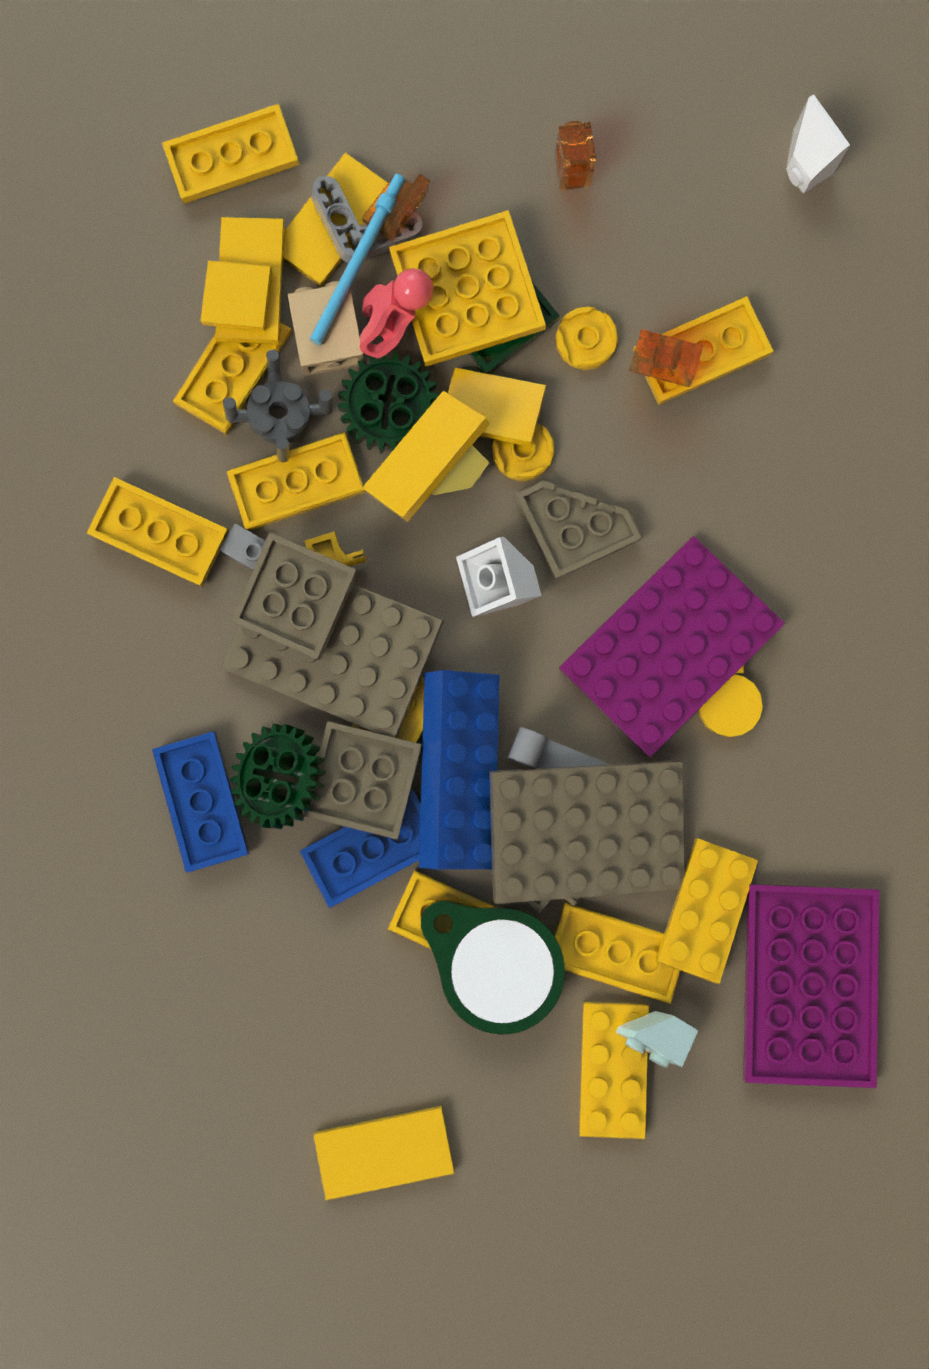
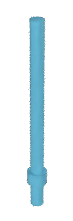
[310,174,406,345]

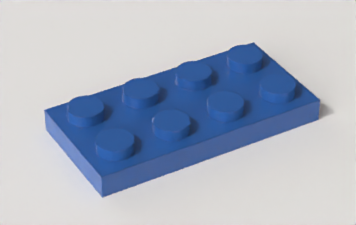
[152,731,250,873]
[300,790,421,908]

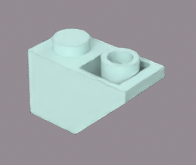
[616,1011,698,1068]

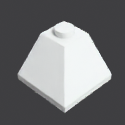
[786,94,850,194]
[456,537,542,617]

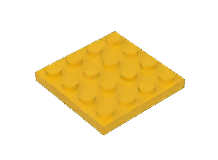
[389,210,546,367]

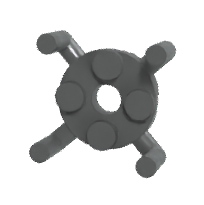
[223,350,332,463]

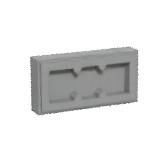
[219,523,265,570]

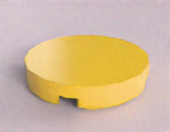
[555,306,618,370]
[492,423,554,482]
[698,674,763,737]

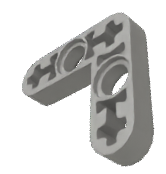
[311,176,423,263]

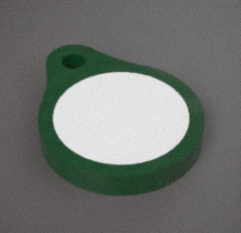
[421,900,565,1035]

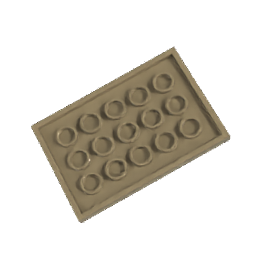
[221,584,444,738]
[490,760,684,904]

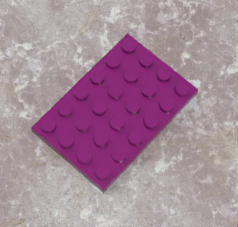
[559,536,785,758]
[743,884,879,1088]

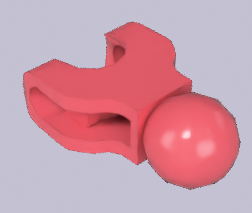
[360,268,434,358]

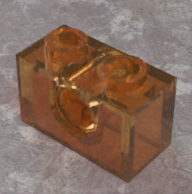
[555,121,596,191]
[629,329,703,387]

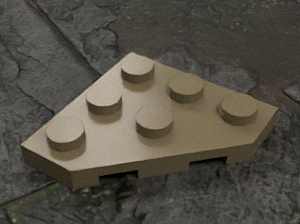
[515,481,642,580]

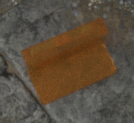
[362,174,430,242]

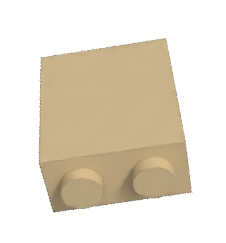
[287,281,365,376]

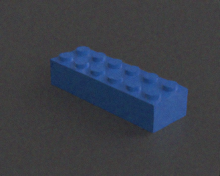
[419,670,500,870]

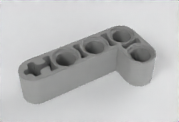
[507,727,608,769]

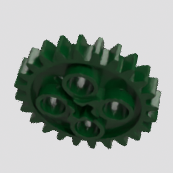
[338,351,439,454]
[230,723,326,829]

